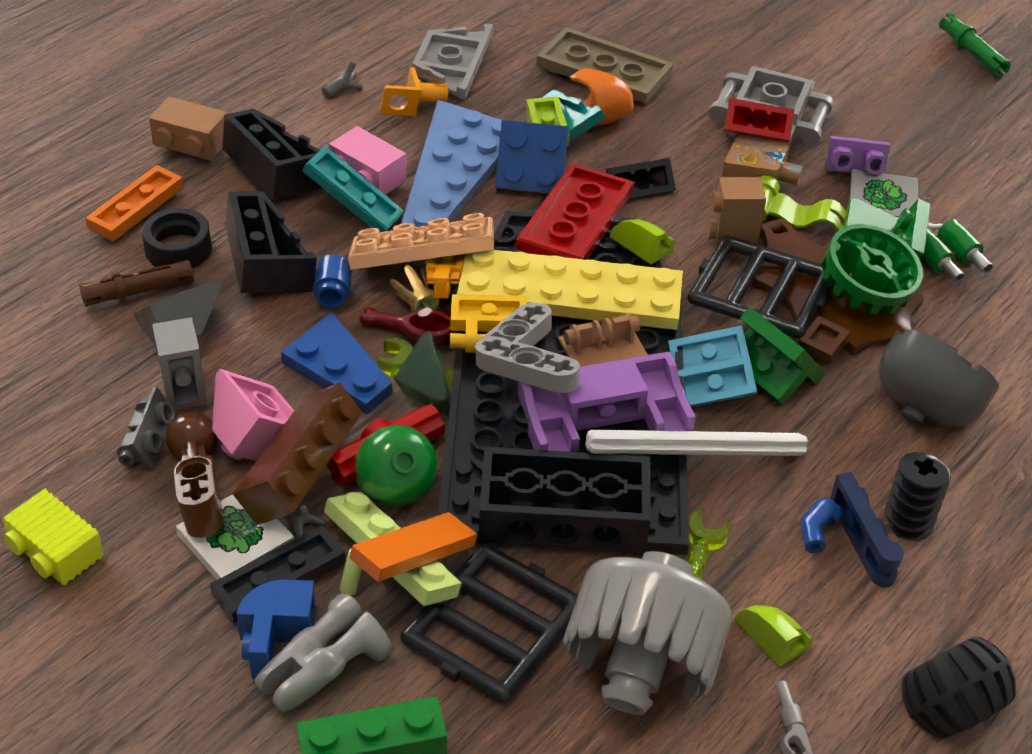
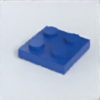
[495,120,569,193]

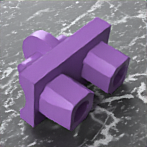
[825,136,890,175]

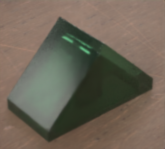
[394,332,451,416]

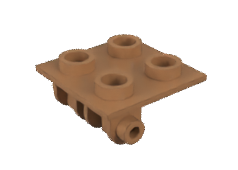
[558,313,648,367]

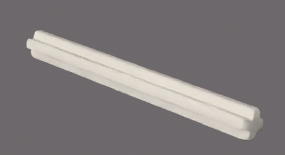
[585,430,808,456]

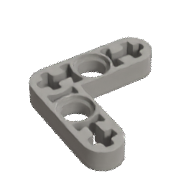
[475,303,580,393]

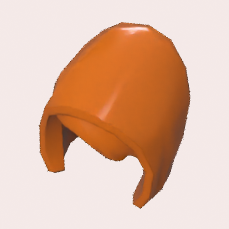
[570,68,634,127]

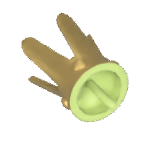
[390,265,439,312]

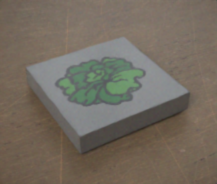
[849,169,918,218]

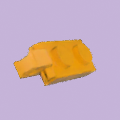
[426,254,466,299]

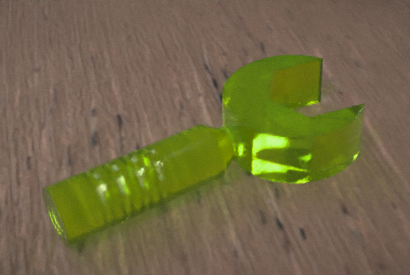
[376,338,454,386]
[688,508,730,579]

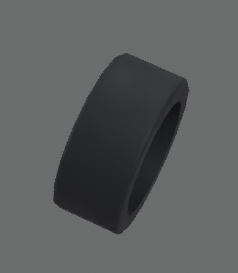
[142,208,212,268]

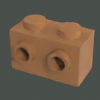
[149,97,228,161]
[706,177,766,253]

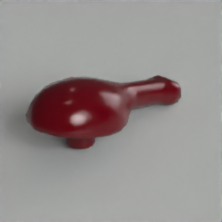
[359,307,457,345]

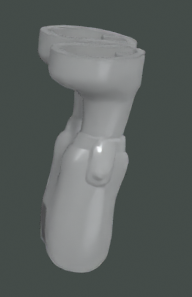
[254,593,393,713]

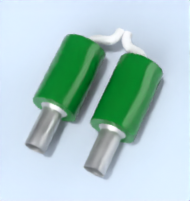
[920,219,993,283]

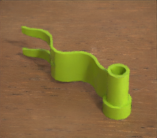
[759,175,846,231]

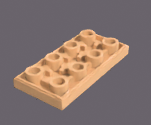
[348,213,494,270]

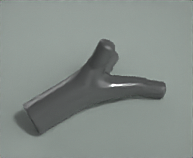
[322,61,363,99]
[287,504,326,539]

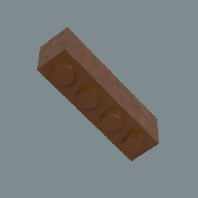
[232,382,362,525]

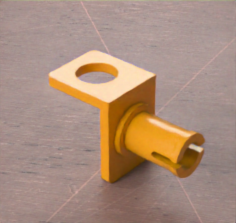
[380,67,448,117]

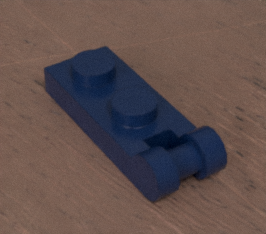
[830,472,904,587]

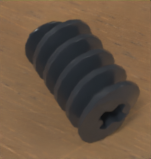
[884,452,951,541]

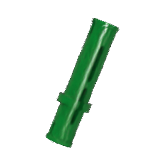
[939,12,1011,77]

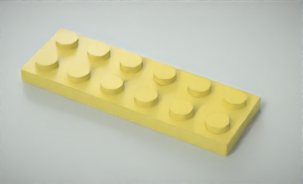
[457,250,683,330]

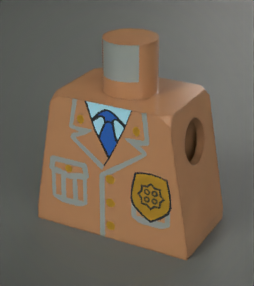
[721,134,803,186]

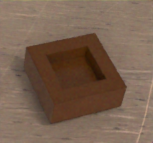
[799,316,851,365]

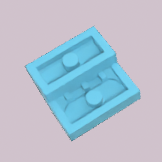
[668,325,757,407]

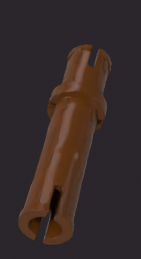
[79,260,194,307]

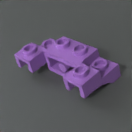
[517,352,696,452]

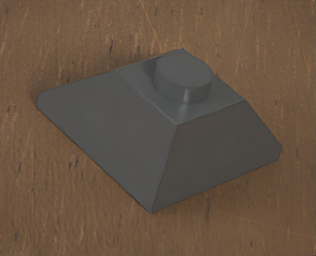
[134,278,222,347]

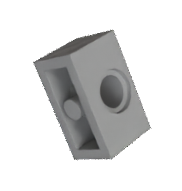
[152,317,207,410]

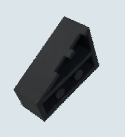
[222,109,335,201]
[225,191,317,294]

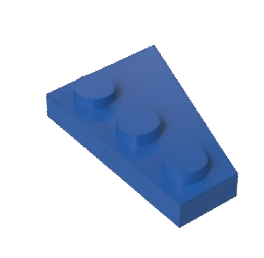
[281,312,392,414]

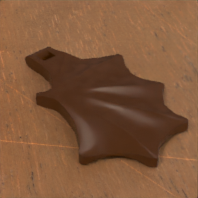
[752,218,924,355]

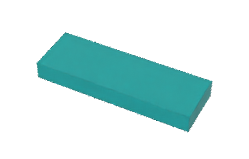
[302,146,405,232]

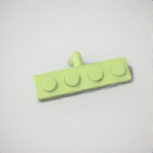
[324,492,461,606]

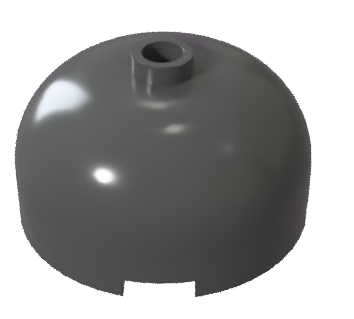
[879,329,999,428]

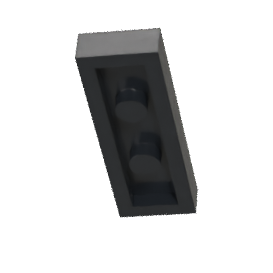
[210,525,346,623]

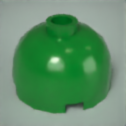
[354,425,438,507]

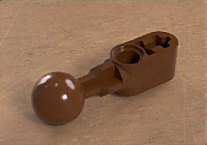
[166,411,224,538]

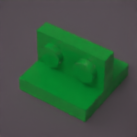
[740,307,826,405]

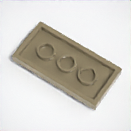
[536,27,674,104]

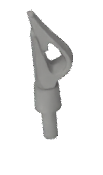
[776,681,813,754]

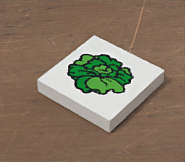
[176,494,294,580]

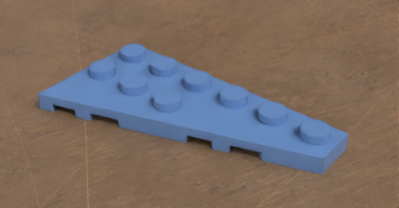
[401,100,502,227]

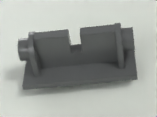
[117,386,176,471]

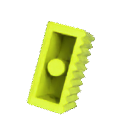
[2,488,104,585]

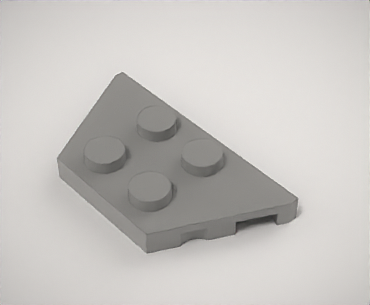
[412,24,493,100]

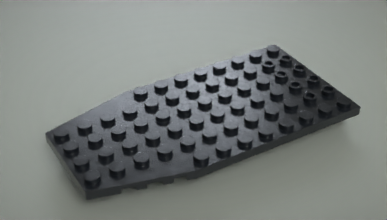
[438,211,690,555]

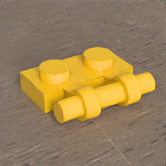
[450,294,527,353]

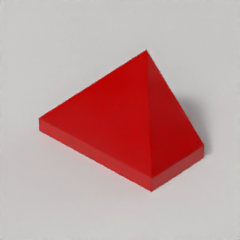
[724,98,795,143]

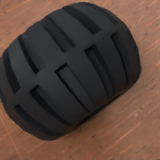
[901,637,1017,738]

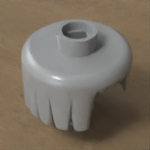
[563,551,732,715]

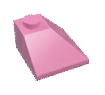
[212,369,294,461]

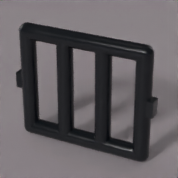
[687,235,830,339]
[400,544,578,703]

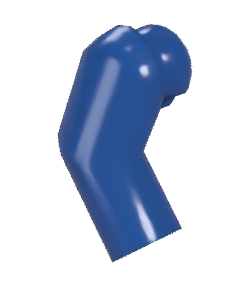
[800,498,842,553]

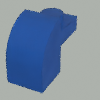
[236,580,316,678]

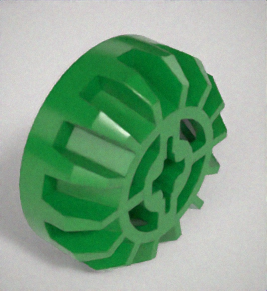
[821,224,923,315]

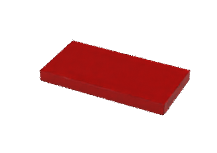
[516,163,634,260]

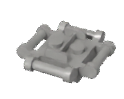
[708,66,834,149]

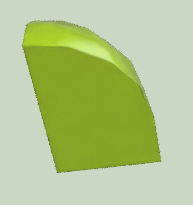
[610,219,675,265]
[734,605,813,667]

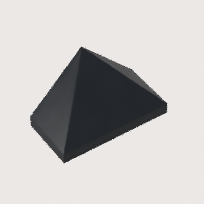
[606,158,676,199]

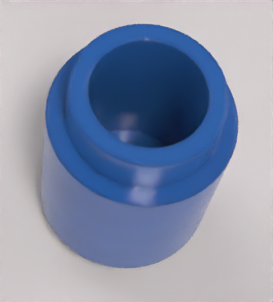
[313,255,352,308]

